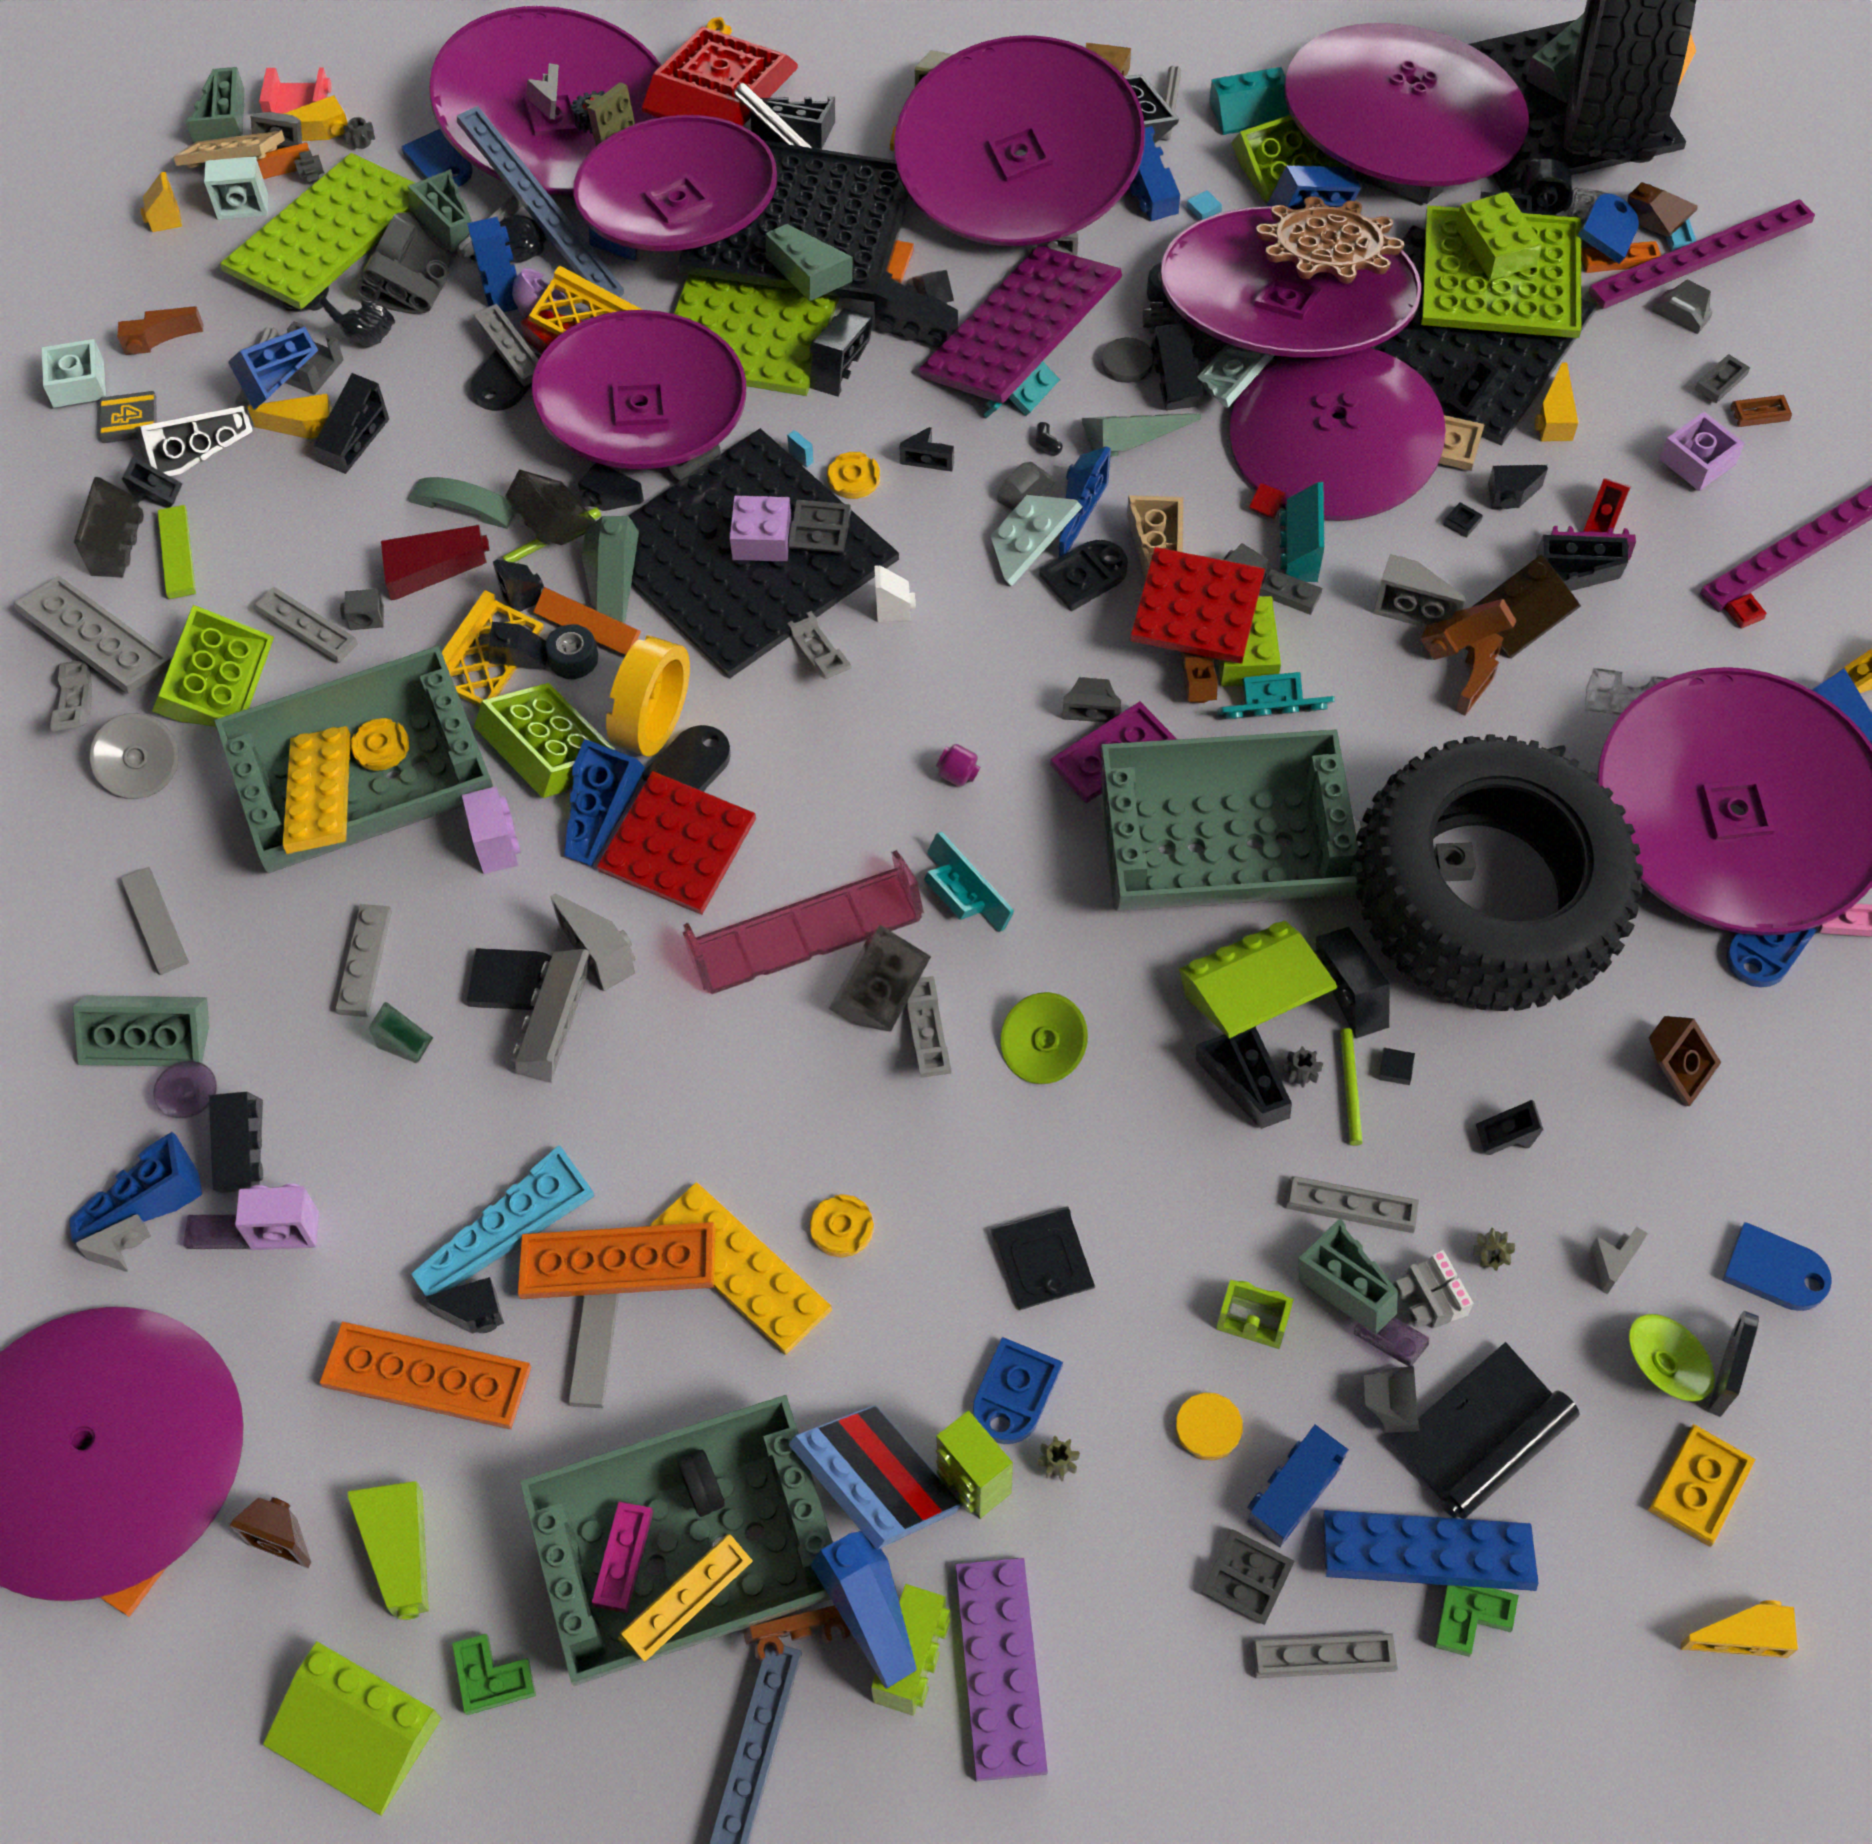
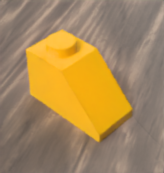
[140,172,182,232]

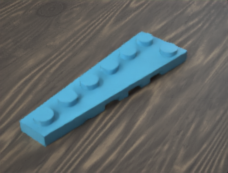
[411,1145,595,1297]

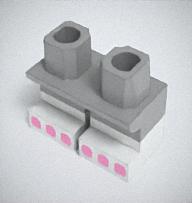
[1393,1250,1474,1329]

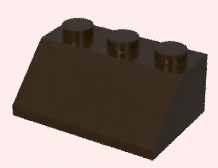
[1472,554,1581,658]

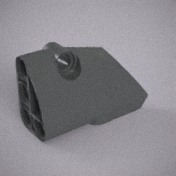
[356,212,451,313]

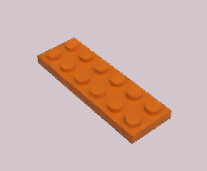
[518,1222,716,1299]
[319,1321,532,1430]

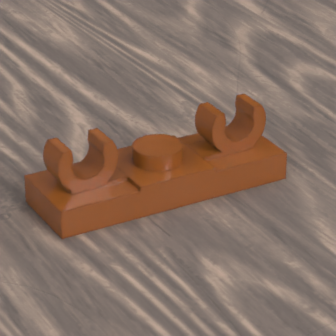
[743,1605,850,1661]

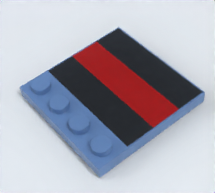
[789,1405,962,1550]

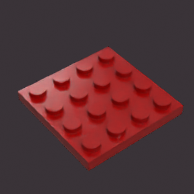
[1130,547,1265,664]
[597,771,756,915]

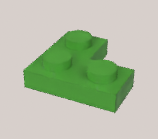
[1435,1585,1519,1657]
[452,1634,536,1715]

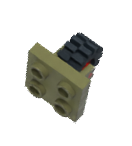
[571,82,635,146]

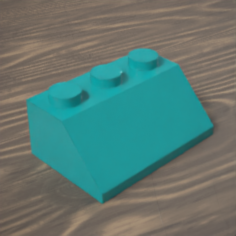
[1209,67,1290,135]
[1279,482,1325,582]

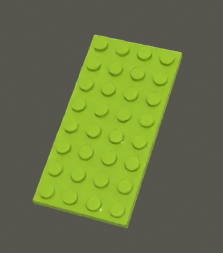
[220,153,415,310]

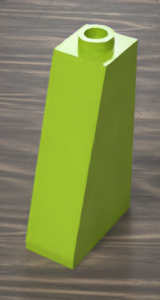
[348,1481,429,1620]

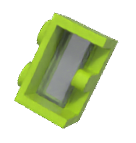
[1216,1279,1294,1349]

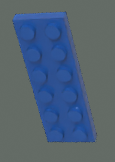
[1323,1510,1539,1591]

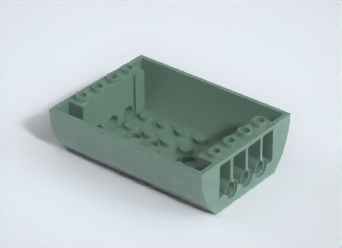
[214,645,493,873]
[1101,729,1363,911]
[520,1395,833,1686]

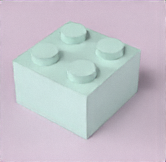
[204,156,268,220]
[42,339,106,408]

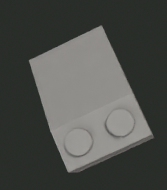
[1374,554,1466,628]
[550,893,636,991]

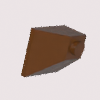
[1627,182,1698,237]
[1648,1016,1721,1107]
[230,1497,311,1568]

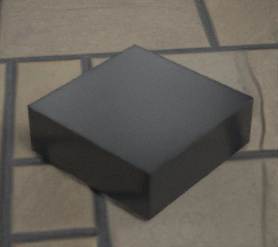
[1444,502,1483,538]
[1379,1048,1415,1085]

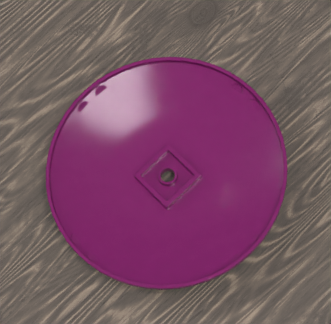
[429,6,662,196]
[1284,23,1529,187]
[894,35,1145,246]
[1160,206,1421,358]
[1596,667,1872,935]

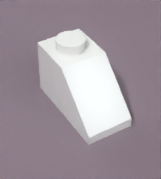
[874,565,916,622]

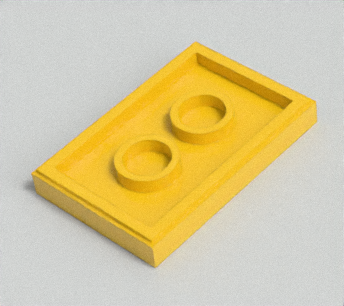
[1647,1424,1756,1547]

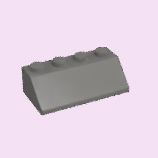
[512,949,590,1083]

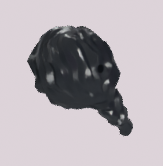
[470,214,547,262]
[319,295,395,346]

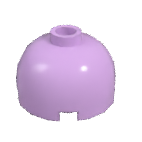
[512,268,565,317]

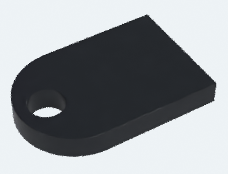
[471,349,541,411]
[1039,540,1128,611]
[642,725,731,792]
[467,948,552,1010]
[1708,1311,1759,1417]

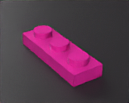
[592,1502,653,1613]

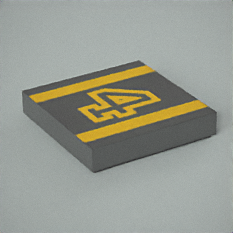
[101,391,157,443]

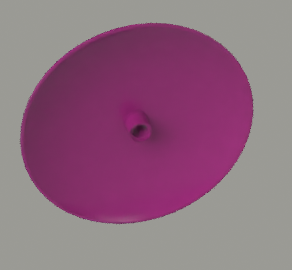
[0,1307,244,1601]

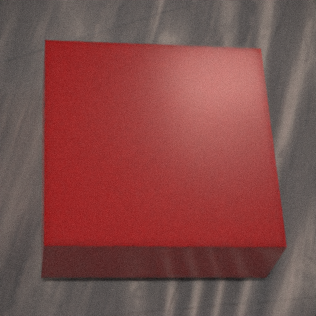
[1249,482,1286,519]
[1725,593,1767,629]

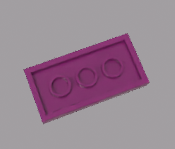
[1050,701,1177,804]

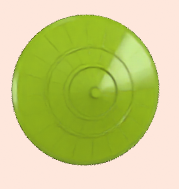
[1000,992,1088,1084]
[1629,1314,1715,1401]

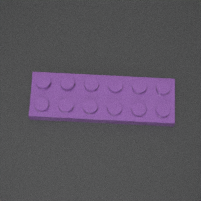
[956,1558,1048,1782]

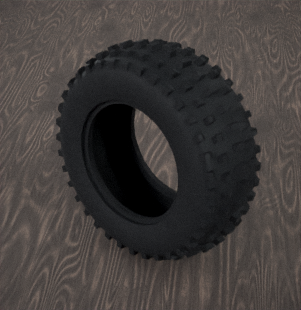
[1353,734,1643,1011]

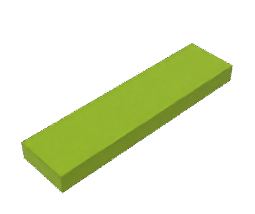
[158,505,196,599]

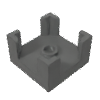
[285,321,344,395]

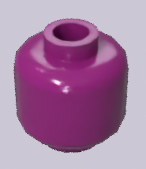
[936,744,981,787]

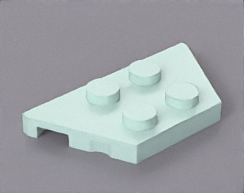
[1197,345,1275,407]
[991,495,1082,586]

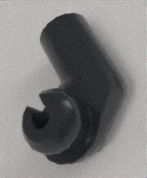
[1036,422,1063,455]

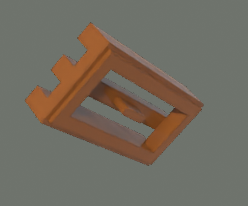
[1730,395,1792,427]

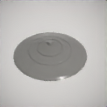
[89,713,179,799]

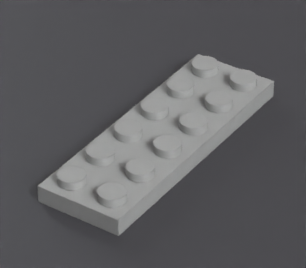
[14,576,171,694]

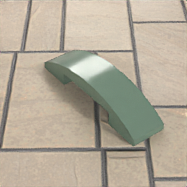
[408,477,518,529]

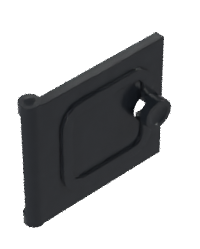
[991,1206,1095,1310]

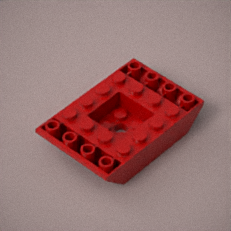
[642,26,798,126]

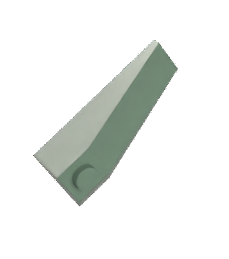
[1082,413,1201,457]
[582,516,639,623]

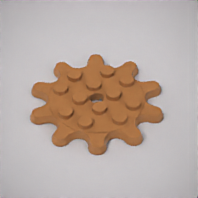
[1256,196,1404,284]

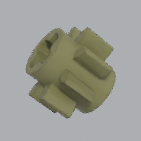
[1473,1227,1515,1271]
[1038,1436,1080,1481]

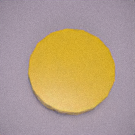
[827,452,880,499]
[351,718,409,771]
[810,1194,874,1258]
[1176,1392,1243,1461]

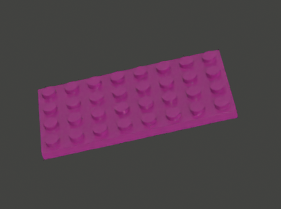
[918,245,1122,404]

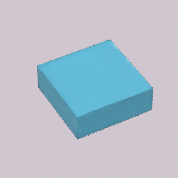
[1187,190,1222,220]
[787,430,814,467]

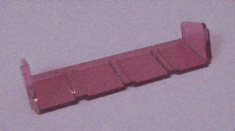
[682,850,924,994]

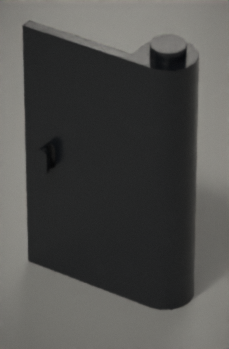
[1391,1342,1580,1519]

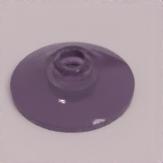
[153,1061,217,1118]

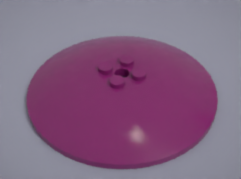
[574,115,777,251]
[532,310,746,469]
[1230,348,1446,520]

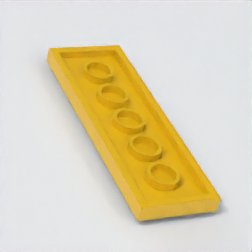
[283,726,350,854]
[650,1182,832,1355]

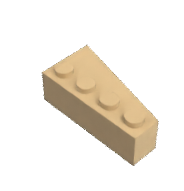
[1127,495,1183,581]

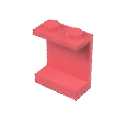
[259,67,332,114]

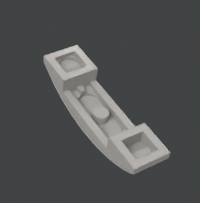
[787,611,851,679]
[50,660,92,731]
[904,976,951,1078]

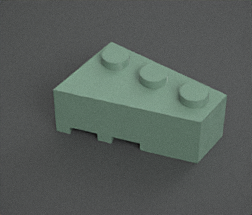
[186,67,245,144]
[408,170,472,252]
[765,224,853,301]
[1298,1218,1398,1334]

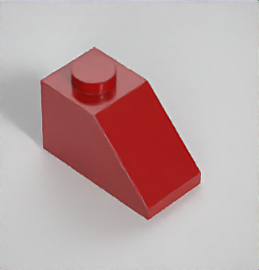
[1583,478,1631,532]

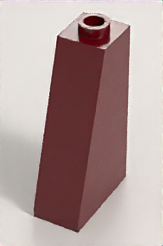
[381,525,490,601]

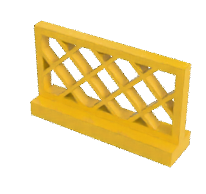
[528,265,643,336]
[442,590,544,707]
[617,1534,753,1662]

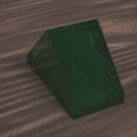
[369,1002,433,1063]

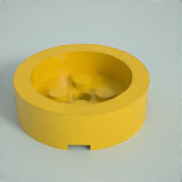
[606,635,690,757]

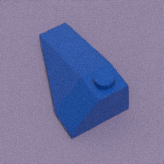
[1058,446,1111,558]
[564,739,645,867]
[69,1132,202,1244]
[810,1531,917,1689]

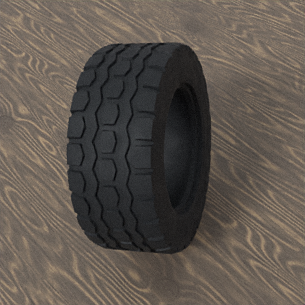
[1563,0,1696,163]

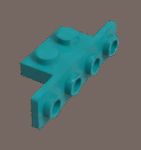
[983,361,1060,418]
[1217,672,1335,719]
[924,832,1014,932]

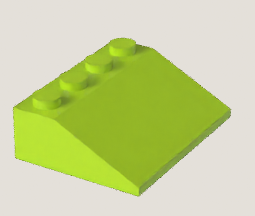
[1231,115,1355,203]
[152,604,274,727]
[474,683,615,798]
[1179,920,1337,1038]
[263,1641,442,1816]

